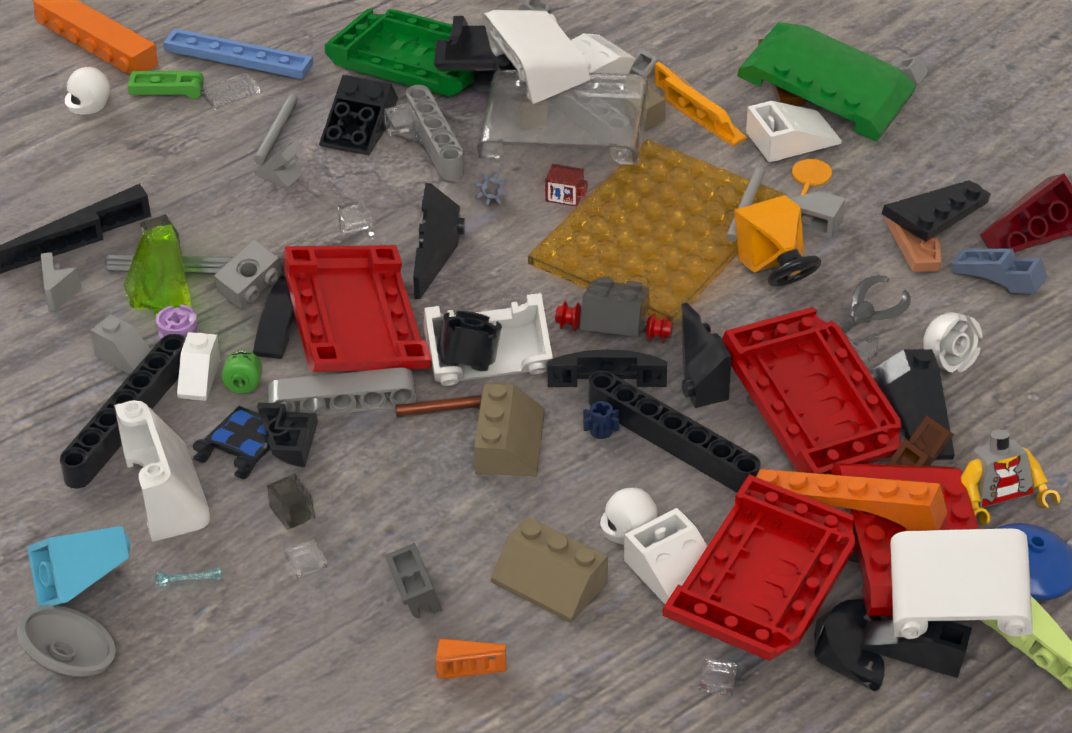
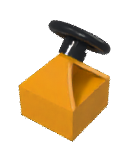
[734,195,821,287]

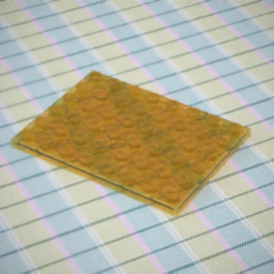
[528,139,787,323]

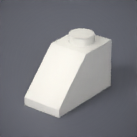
[177,332,221,401]

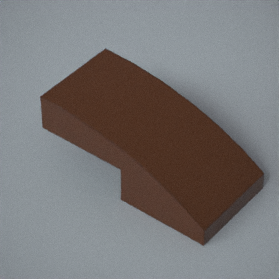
[888,415,954,466]

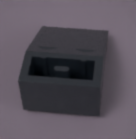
[319,75,398,156]

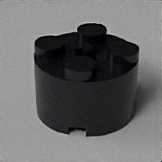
[437,311,502,371]

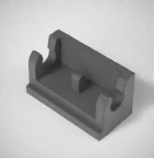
[385,543,442,618]

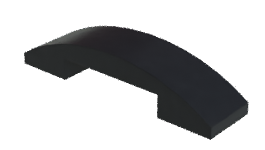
[253,276,295,359]
[547,349,667,387]

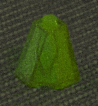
[124,224,192,315]

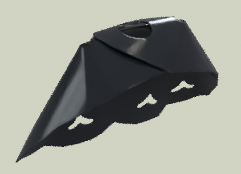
[814,599,885,691]

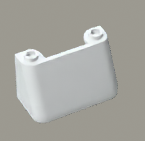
[483,10,591,104]
[423,293,553,386]
[114,400,210,542]
[890,528,1032,639]

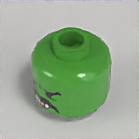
[222,350,262,394]

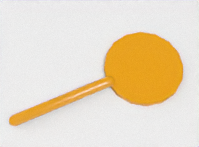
[792,159,832,195]

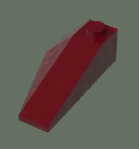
[980,173,1072,252]

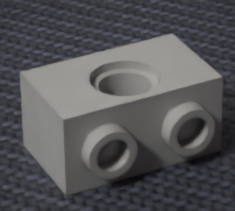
[214,240,282,310]

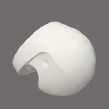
[65,67,110,115]
[600,488,658,545]

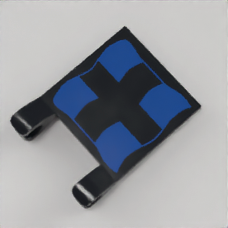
[193,406,270,479]

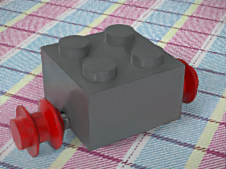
[555,277,673,344]

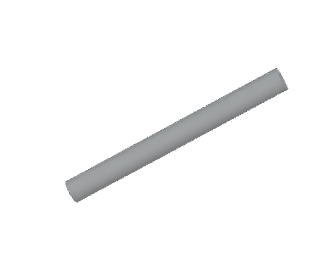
[254,93,298,164]
[726,167,765,242]

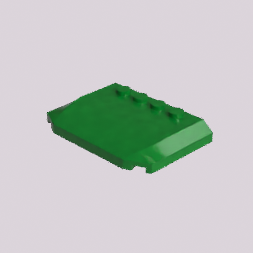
[325,9,474,97]
[737,22,916,142]

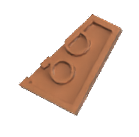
[884,217,942,272]

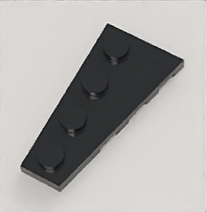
[882,180,991,242]

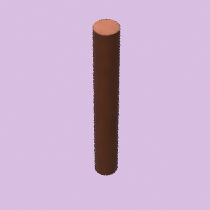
[395,395,482,417]

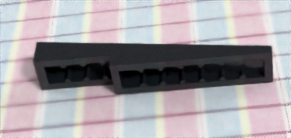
[0,183,151,274]

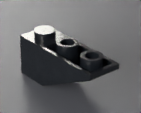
[859,620,972,678]

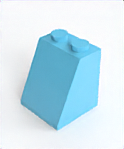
[27,526,130,606]

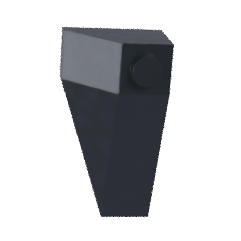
[413,183,465,299]
[681,303,731,408]
[869,349,955,460]

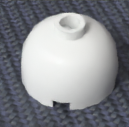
[923,312,982,373]

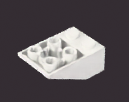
[571,33,635,87]
[746,101,842,162]
[624,508,707,604]

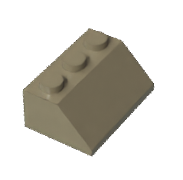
[474,383,545,477]
[491,516,608,623]

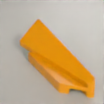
[654,62,747,147]

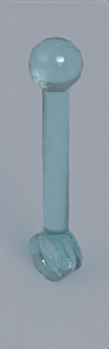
[155,568,223,586]

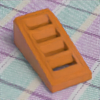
[435,639,507,678]

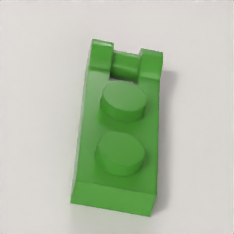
[128,71,204,99]

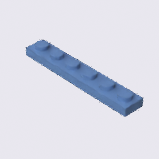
[163,28,313,79]

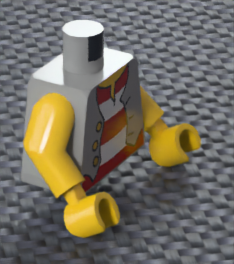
[961,430,1060,525]

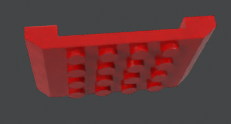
[283,245,432,372]
[831,463,979,616]

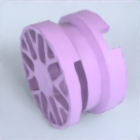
[156,304,199,340]

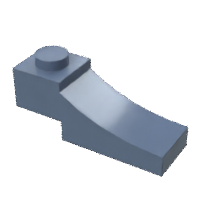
[951,249,1047,295]

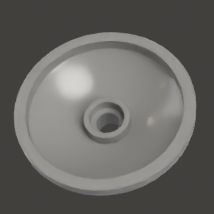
[17,605,116,677]

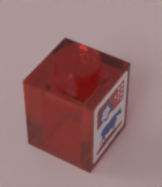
[545,164,588,207]

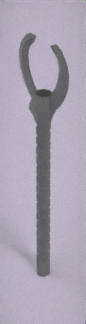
[747,275,911,406]

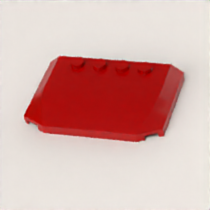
[722,307,902,475]
[663,474,855,661]

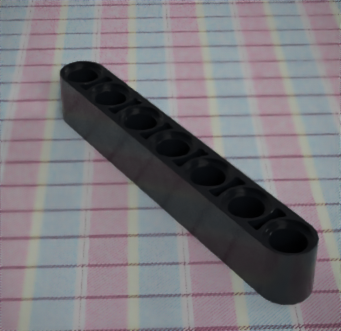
[60,334,185,489]
[589,371,761,493]

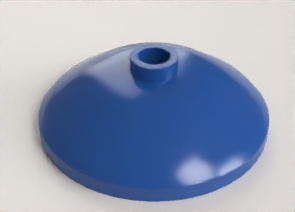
[996,523,1072,600]

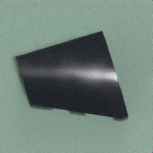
[257,402,318,467]

